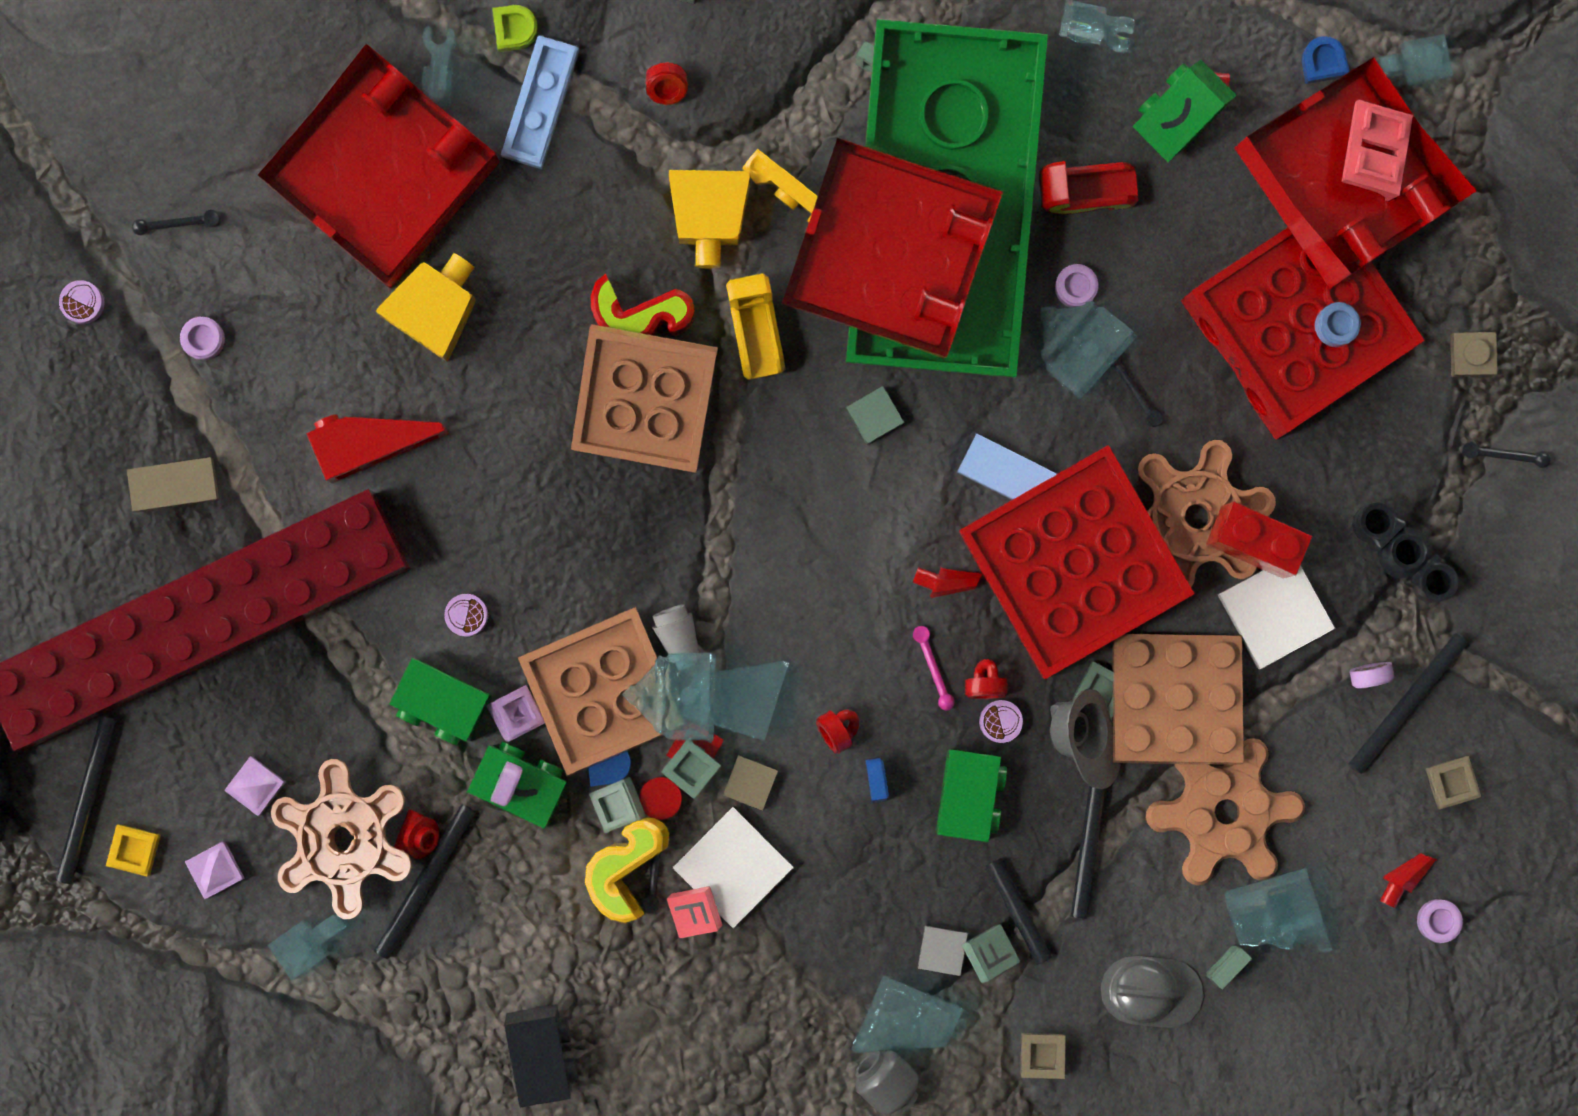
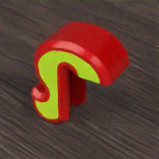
[1038,161,1139,214]
[590,273,695,336]

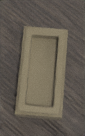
[127,457,219,512]

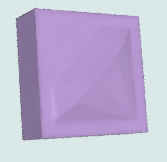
[487,685,545,743]
[224,756,286,816]
[185,841,245,899]

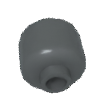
[855,1050,919,1115]

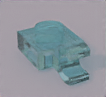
[1059,0,1135,53]
[422,27,456,106]
[1378,34,1453,86]
[268,914,347,981]

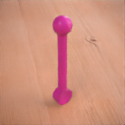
[913,626,955,711]

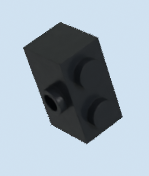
[504,1004,578,1108]

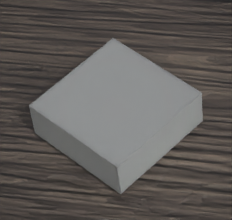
[918,925,968,976]

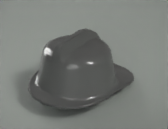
[1050,689,1120,789]
[1101,956,1204,1028]

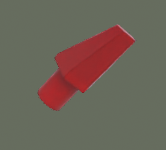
[913,567,983,598]
[1380,853,1437,908]

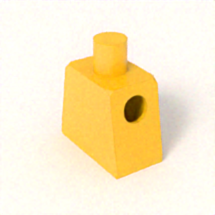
[669,170,750,269]
[376,253,476,362]

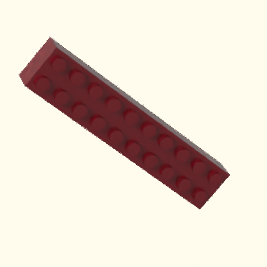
[0,489,411,751]

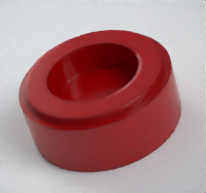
[639,777,682,820]

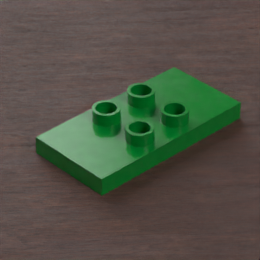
[846,19,1048,378]

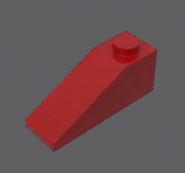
[306,414,449,483]

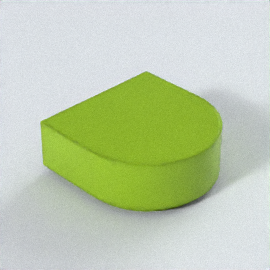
[492,5,538,52]

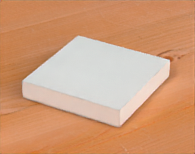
[1218,566,1335,669]
[673,807,793,928]

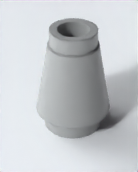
[652,604,701,671]

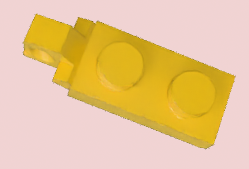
[742,149,818,222]

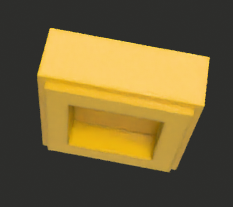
[106,824,161,877]

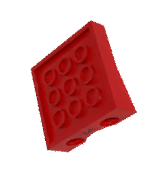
[258,43,500,289]
[1234,57,1477,289]
[782,137,1003,358]
[1181,227,1425,440]
[959,445,1195,679]

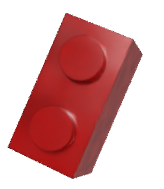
[1206,502,1312,578]

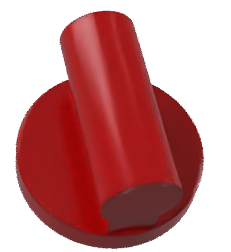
[394,809,439,859]

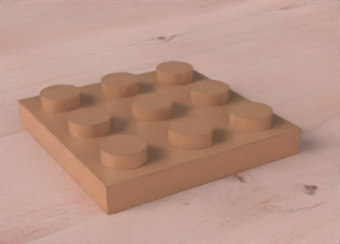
[571,324,718,473]
[518,607,686,776]
[1112,634,1244,765]

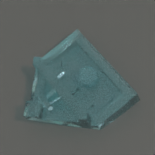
[1041,301,1137,399]
[622,653,716,740]

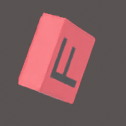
[667,886,723,938]

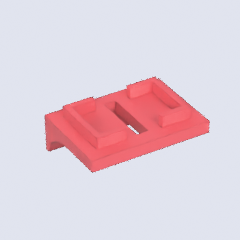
[1342,100,1413,201]

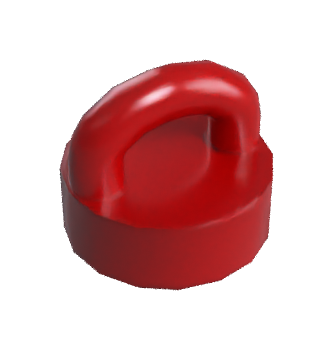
[646,62,688,105]
[965,659,1008,699]
[816,709,859,754]

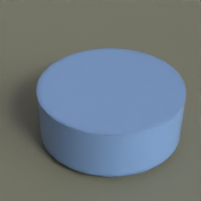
[1315,302,1361,347]

